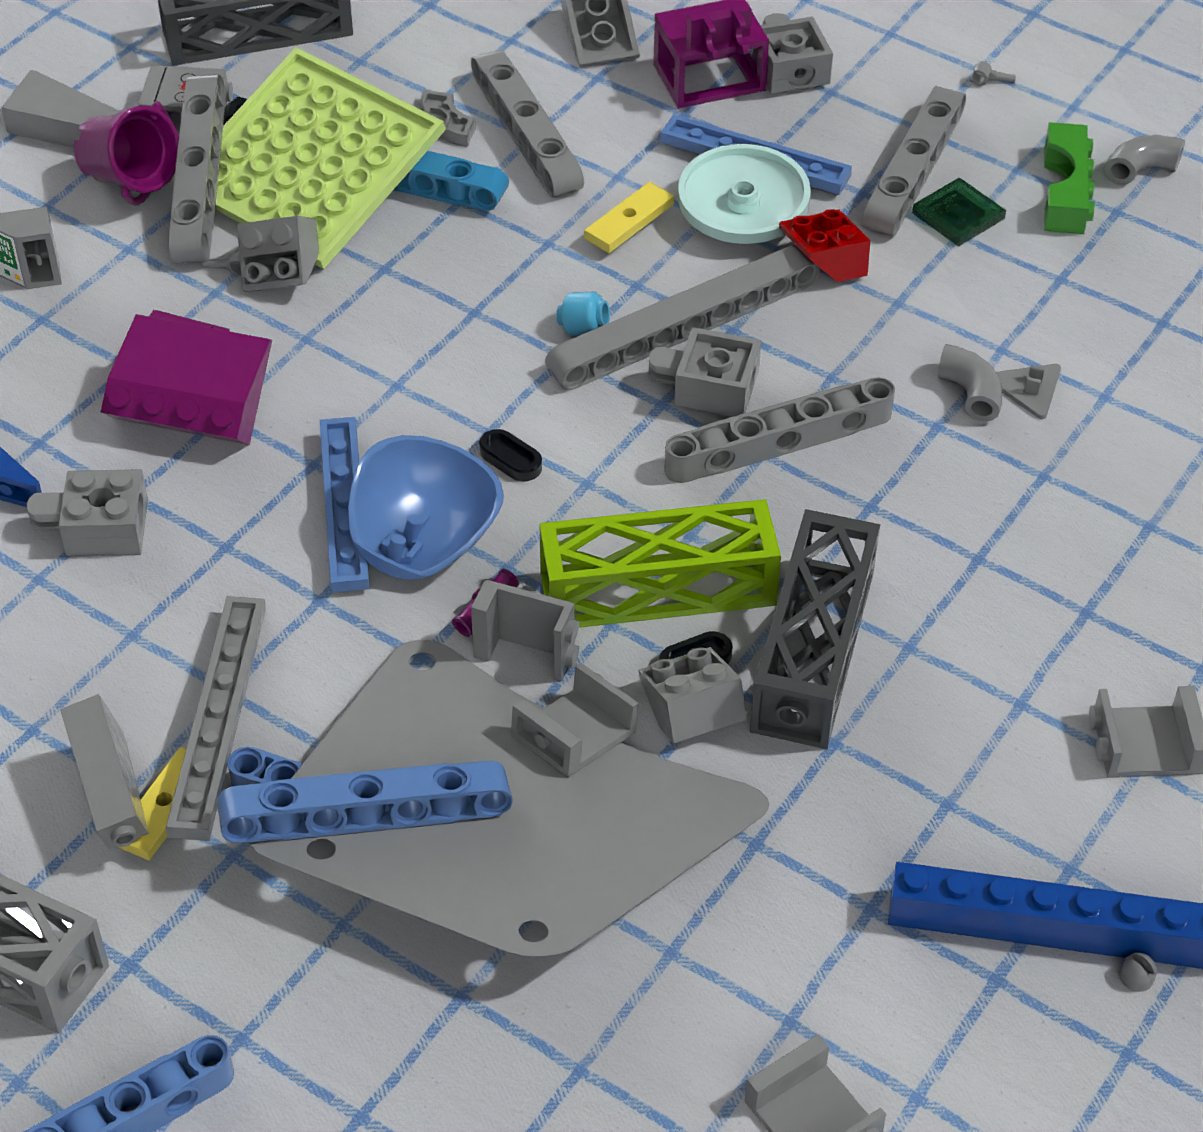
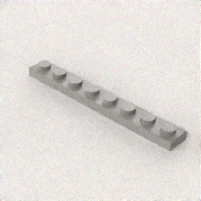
[166,596,266,841]

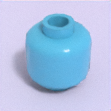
[556,291,610,337]

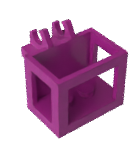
[653,0,769,109]

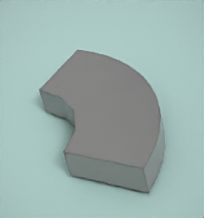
[421,90,476,147]

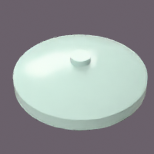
[678,144,811,244]

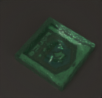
[912,177,1006,247]

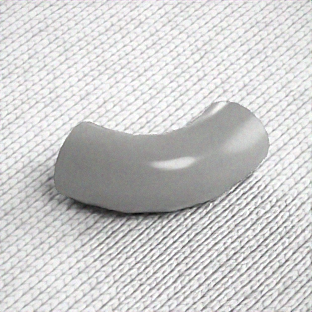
[1105,135,1185,184]
[938,344,1003,421]

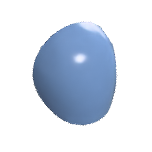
[348,435,504,580]

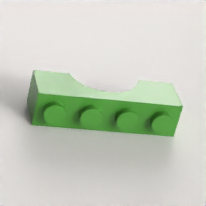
[1044,122,1095,234]

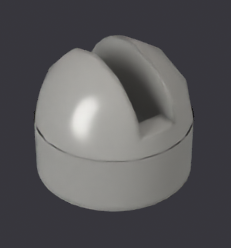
[1120,953,1157,992]

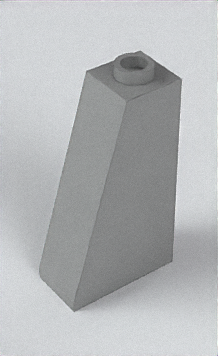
[1,70,119,147]
[60,694,149,850]

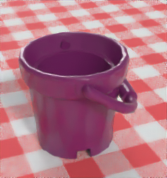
[73,101,179,206]

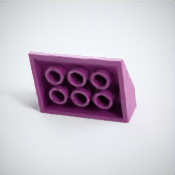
[100,314,272,445]

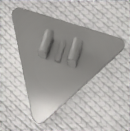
[996,364,1061,419]

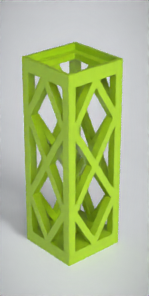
[539,499,781,628]

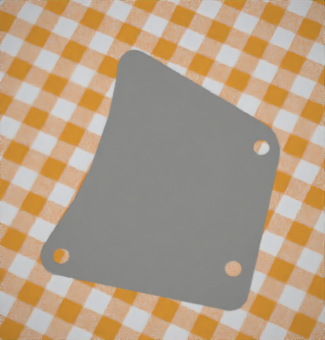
[250,640,769,957]

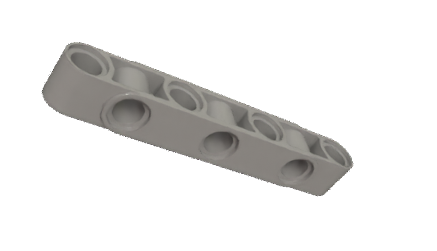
[471,49,584,197]
[168,74,226,264]
[862,86,966,236]
[664,377,895,483]

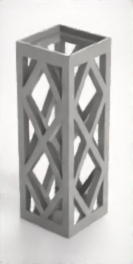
[0,874,109,1033]

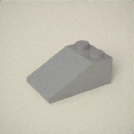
[560,0,640,68]

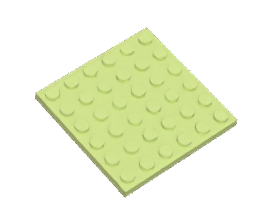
[173,47,446,269]

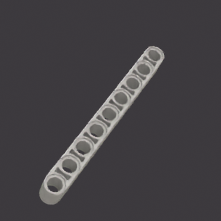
[545,245,820,390]

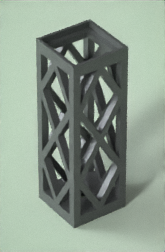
[158,0,353,66]
[750,509,881,749]

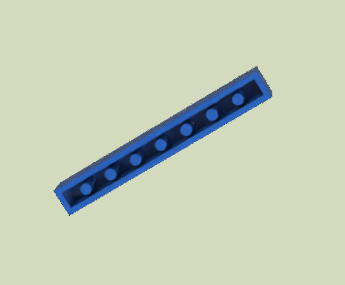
[888,861,1203,969]

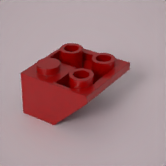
[779,209,871,282]

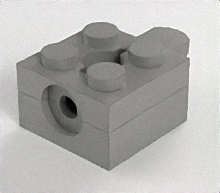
[752,13,833,94]
[649,327,761,417]
[27,469,148,556]

